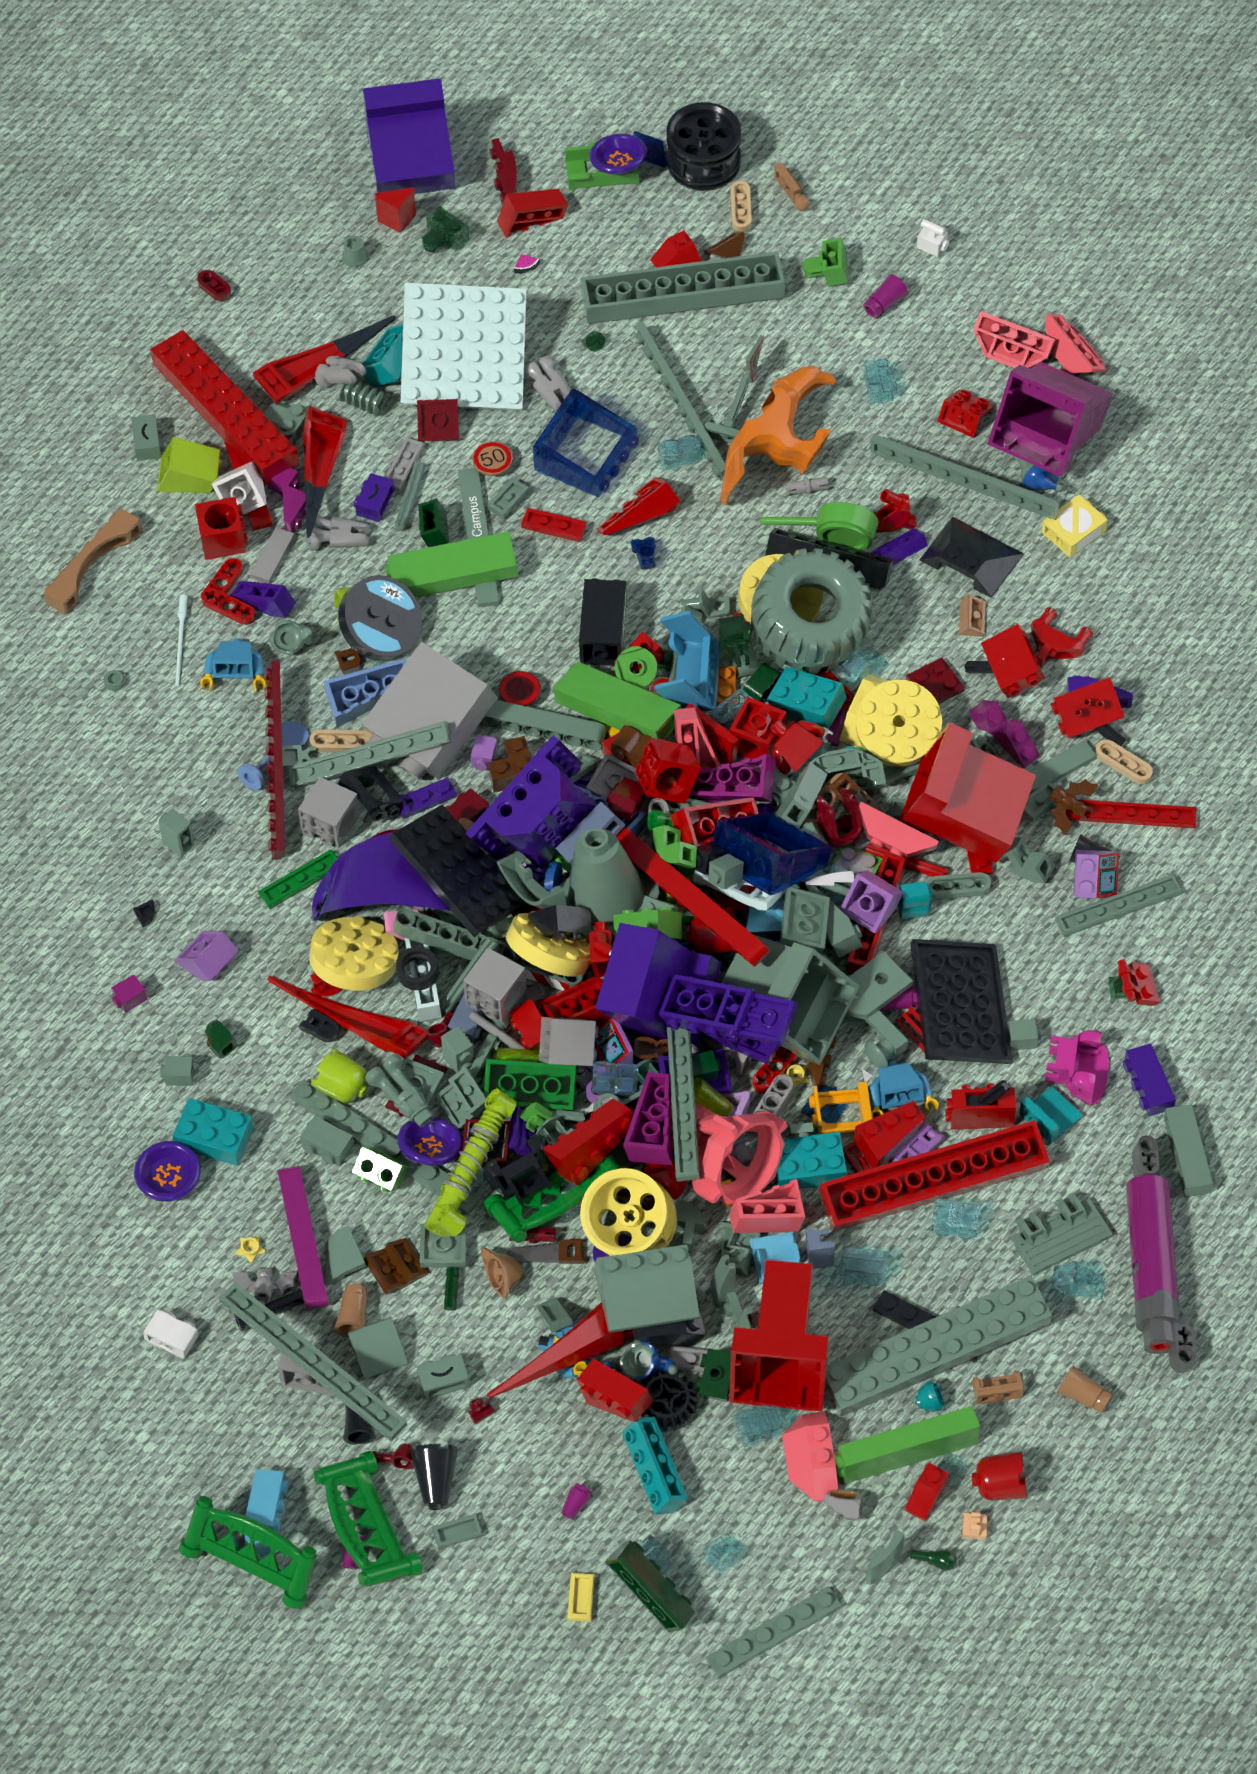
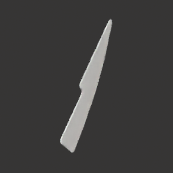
[805,871,854,886]

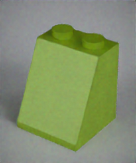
[157,437,222,493]

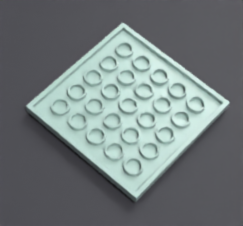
[400,283,526,410]

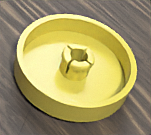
[738,554,823,625]
[856,680,942,767]
[506,911,590,976]
[309,916,399,991]

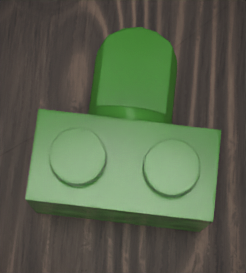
[802,237,848,286]

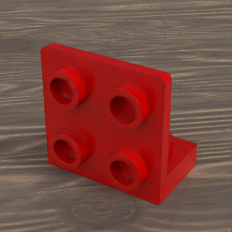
[937,389,994,438]

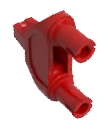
[874,489,917,533]
[1030,607,1093,667]

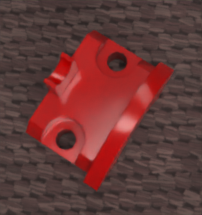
[310,973,343,997]

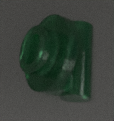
[581,331,605,352]

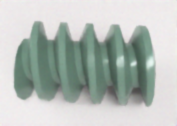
[339,382,384,416]

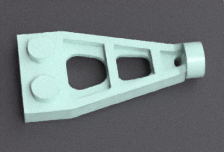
[693,871,786,911]

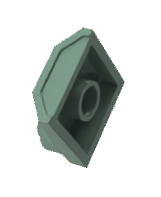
[264,402,307,445]

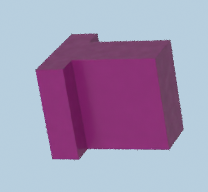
[987,362,1113,477]

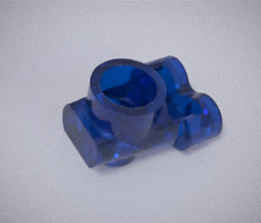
[630,537,656,570]

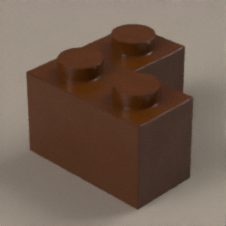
[488,736,531,793]

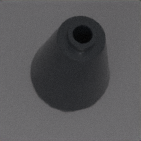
[411,1444,458,1510]

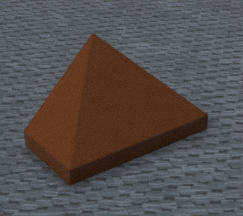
[704,231,745,258]

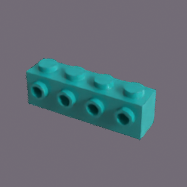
[622,1417,688,1515]

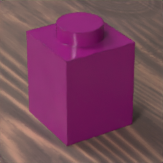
[111,974,148,1013]

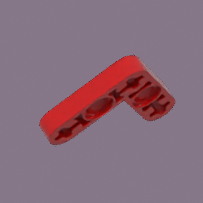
[201,558,256,625]
[752,1046,799,1094]

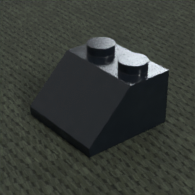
[528,905,592,941]

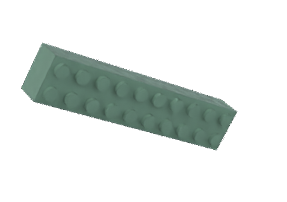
[581,252,785,324]
[825,1275,1052,1417]

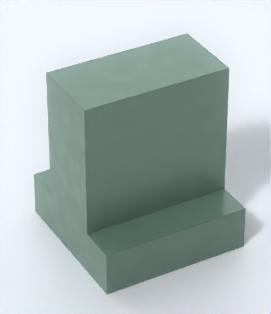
[721,935,860,1065]

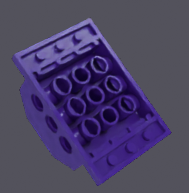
[465,735,597,869]

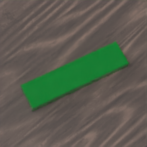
[258,849,338,909]

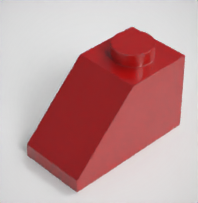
[904,1462,949,1521]

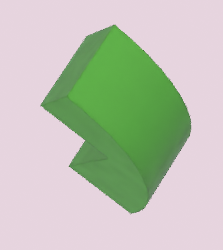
[653,825,697,868]

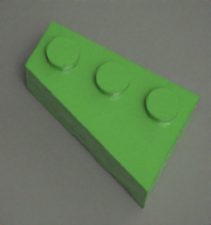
[614,907,682,941]

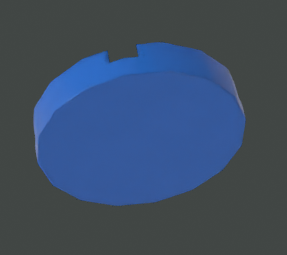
[544,861,563,892]

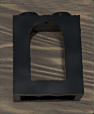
[337,766,404,823]

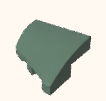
[718,1221,763,1277]
[324,1226,366,1286]

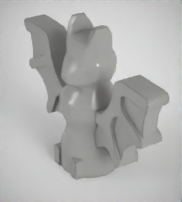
[233,1267,298,1305]

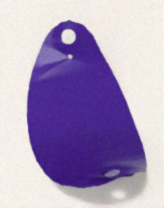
[311,833,451,921]

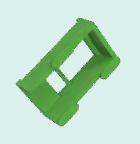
[565,141,639,190]

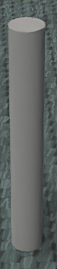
[468,1010,526,1055]

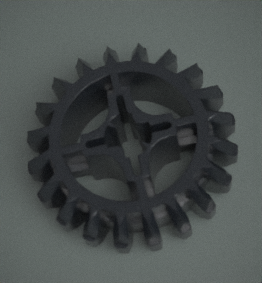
[640,1369,698,1432]

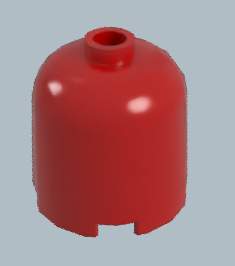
[686,907,736,955]
[972,1452,1027,1501]

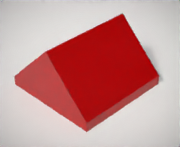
[375,187,416,233]

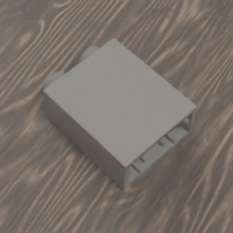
[362,642,498,780]

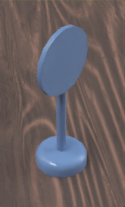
[237,721,309,790]

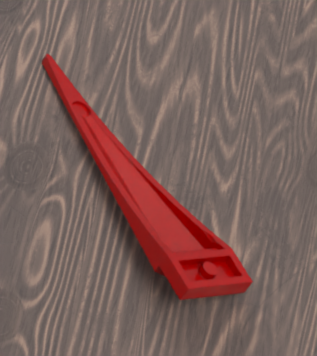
[268,976,429,1059]
[486,1302,633,1398]

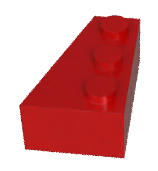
[497,188,568,238]

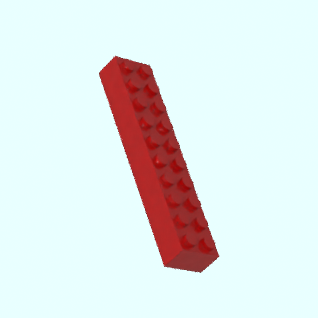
[150,330,300,485]
[818,1120,1050,1233]

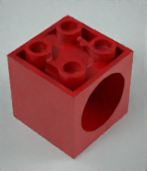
[195,497,249,560]
[729,697,786,759]
[635,737,701,804]

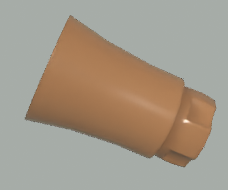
[334,1283,367,1337]
[1057,1365,1113,1413]

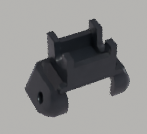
[483,1135,554,1206]

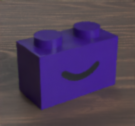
[354,473,395,522]

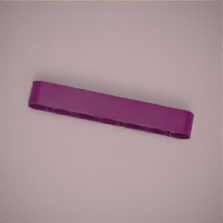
[277,1165,329,1310]

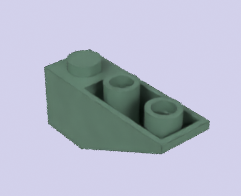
[774,762,828,829]

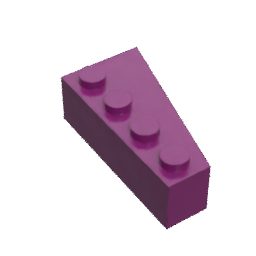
[688,754,776,802]
[623,1072,673,1165]

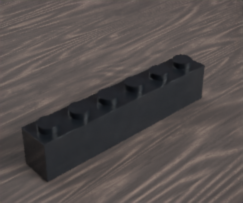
[765,528,894,589]

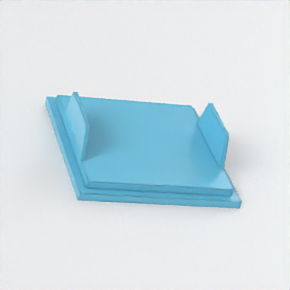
[749,1232,801,1283]

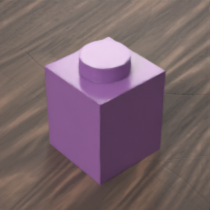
[471,735,497,771]

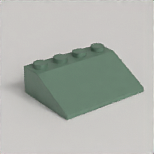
[594,1244,700,1333]

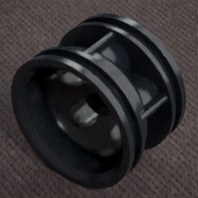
[666,102,741,191]

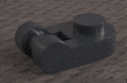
[298,1009,339,1042]

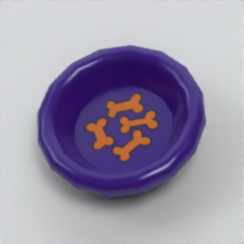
[589,133,647,174]
[397,1117,463,1166]
[134,1141,201,1202]

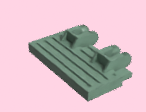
[1010,1193,1113,1276]

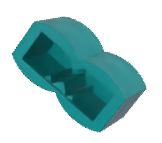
[898,881,933,920]

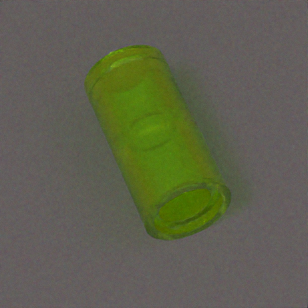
[496,1048,542,1063]
[694,1077,733,1117]

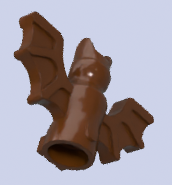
[1049,779,1098,835]

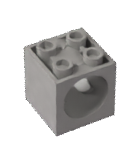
[298,777,360,848]
[463,948,527,1022]
[539,1016,598,1066]

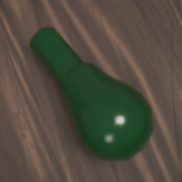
[910,1549,957,1571]

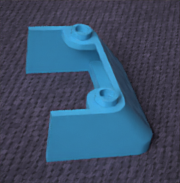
[655,610,720,712]

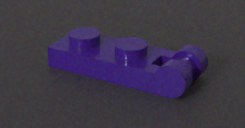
[400,777,457,819]

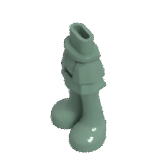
[365,1053,434,1127]

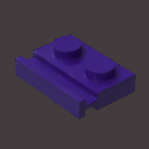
[508,1106,538,1156]

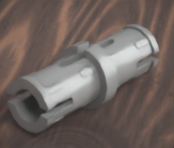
[786,476,828,496]

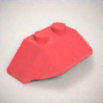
[973,311,1055,368]
[1046,314,1106,374]
[859,802,939,858]
[782,1411,838,1502]

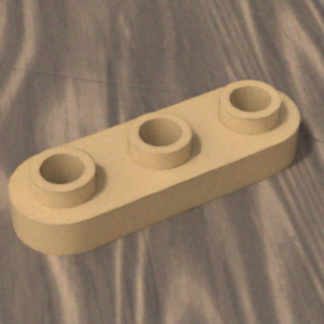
[730,181,752,232]
[310,730,372,752]
[1095,740,1153,784]

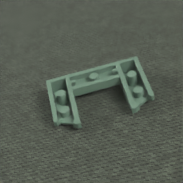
[710,1254,758,1332]

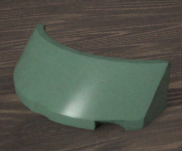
[797,749,887,787]
[497,852,567,909]

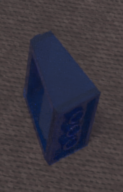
[533,388,639,498]
[712,812,832,895]

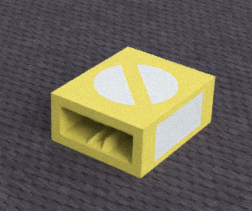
[1042,495,1108,558]

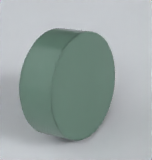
[104,670,125,691]

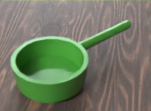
[760,502,879,551]

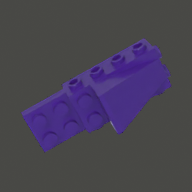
[658,974,798,1049]

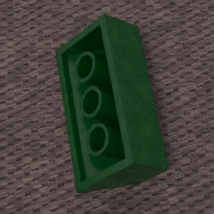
[605,1540,695,1632]

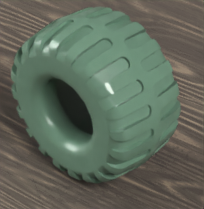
[751,548,872,674]

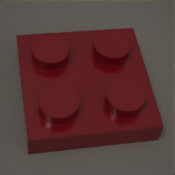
[417,399,459,441]
[906,657,965,704]

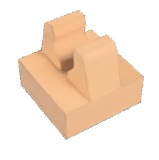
[962,1512,987,1540]

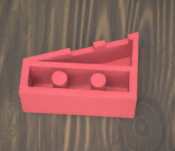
[674,707,721,770]
[729,1179,805,1233]

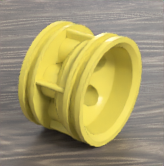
[580,1168,677,1256]

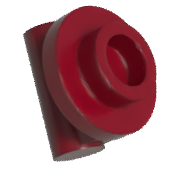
[467,1397,495,1425]

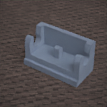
[805,1229,835,1269]

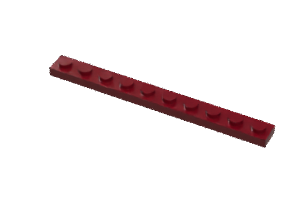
[264,660,285,860]

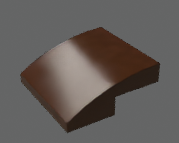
[363,1238,429,1295]

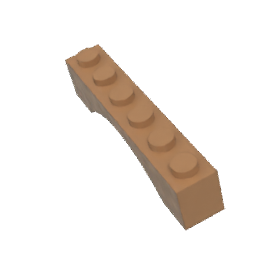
[44,508,142,615]

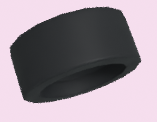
[396,946,439,991]

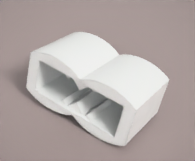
[143,1310,198,1359]

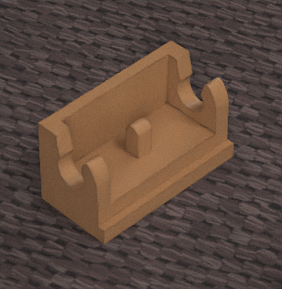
[972,1370,1024,1405]

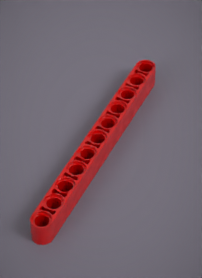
[616,826,770,967]

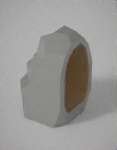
[824,1490,864,1521]

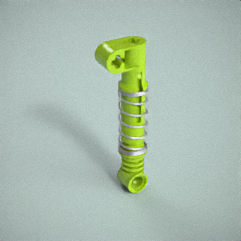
[424,1088,516,1236]

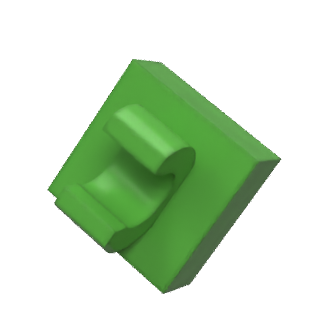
[520,1102,553,1132]

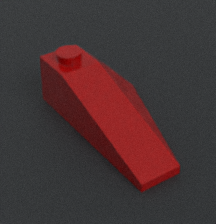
[597,477,680,536]

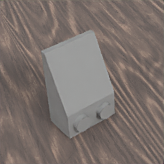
[278,1353,335,1396]

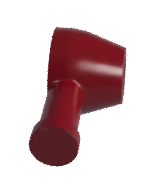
[426,1011,454,1048]
[372,1443,414,1470]

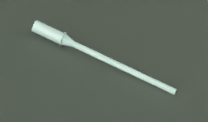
[175,595,188,686]

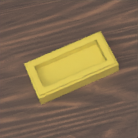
[567,1573,595,1622]

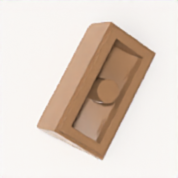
[959,594,986,637]

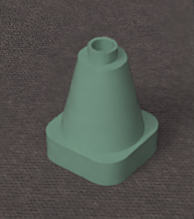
[559,828,661,942]

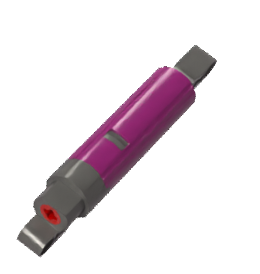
[1126,1135,1197,1373]

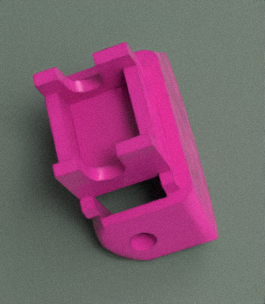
[1045,1030,1109,1106]

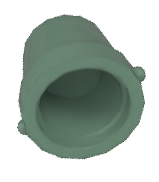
[342,235,368,268]

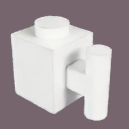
[917,219,949,257]

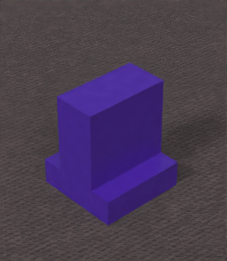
[363,78,455,194]
[595,923,722,1048]

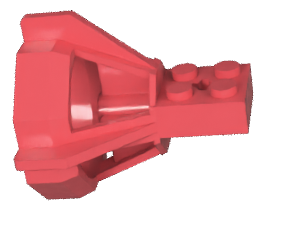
[673,1102,787,1204]

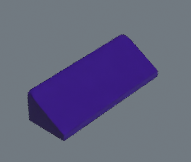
[869,528,928,565]

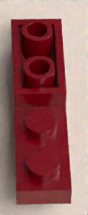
[489,138,518,205]

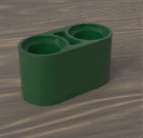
[742,663,782,702]

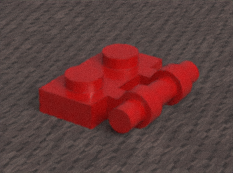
[1117,959,1160,1006]

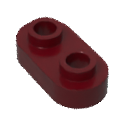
[197,270,231,301]

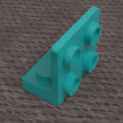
[1019,1086,1082,1144]

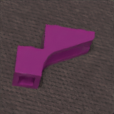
[267,468,306,533]
[969,700,1040,768]

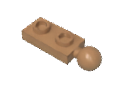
[774,162,810,211]

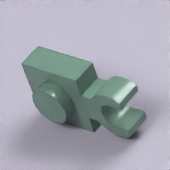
[282,745,316,768]

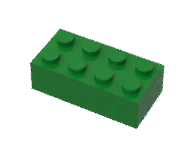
[484,1059,578,1110]

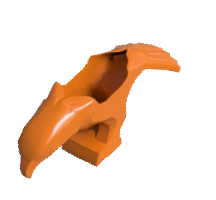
[720,366,836,506]

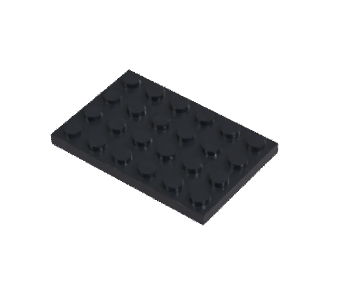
[388,804,527,937]
[910,939,1013,1064]

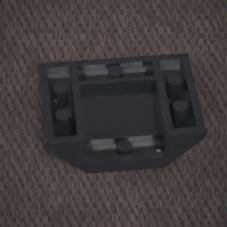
[920,517,1023,598]

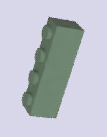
[1164,1104,1216,1198]

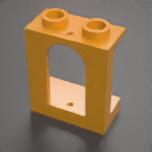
[809,1082,872,1135]

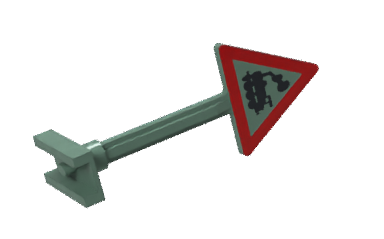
[705,335,764,444]

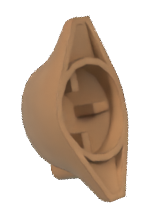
[481,1248,523,1299]

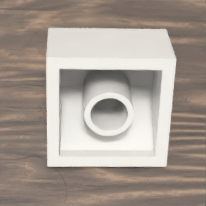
[212,461,266,515]

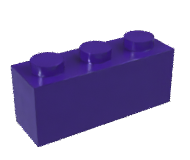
[1122,1043,1176,1117]

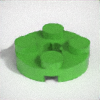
[615,646,658,688]

